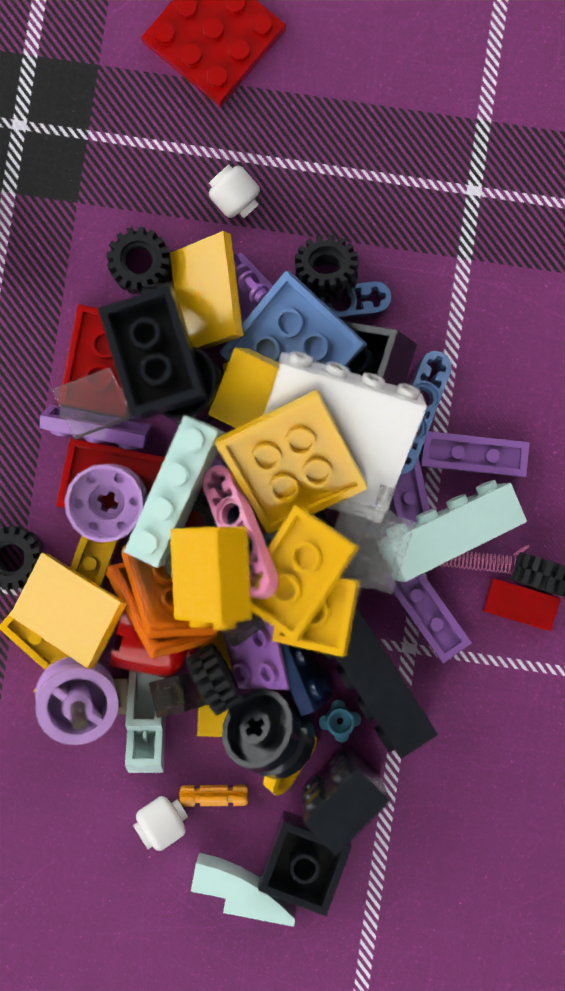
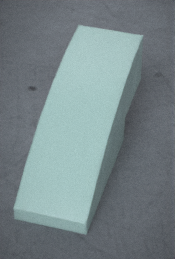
[125,671,166,773]
[191,852,295,927]

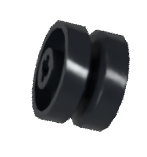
[222,689,315,779]

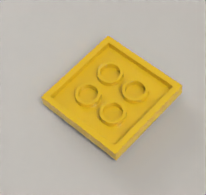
[215,389,368,534]

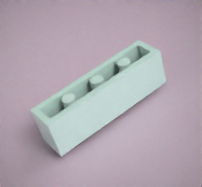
[124,416,226,568]
[376,480,527,582]

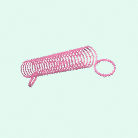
[440,545,530,574]

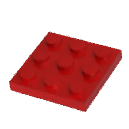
[141,0,286,108]

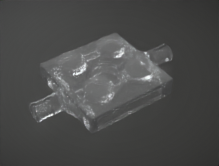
[335,484,415,609]

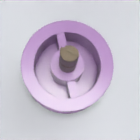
[35,657,118,745]

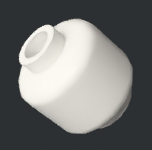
[209,164,260,218]
[133,796,188,851]

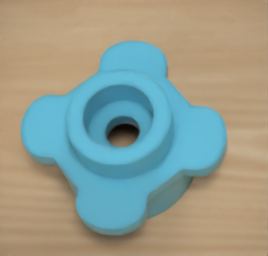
[319,700,361,742]

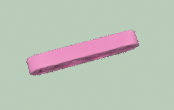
[203,465,279,599]

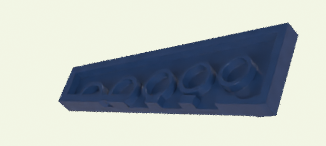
[227,506,334,716]

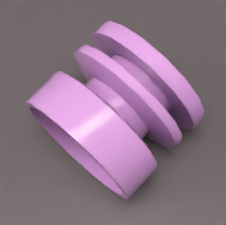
[65,463,148,542]

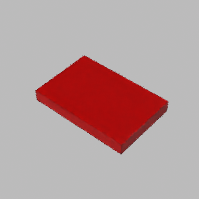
[58,304,129,419]

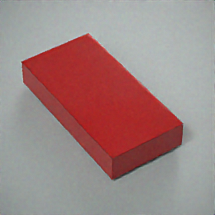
[482,578,561,632]

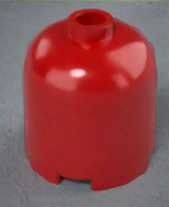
[109,609,196,677]

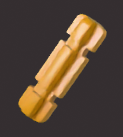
[179,784,248,807]

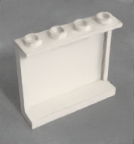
[264,351,427,523]

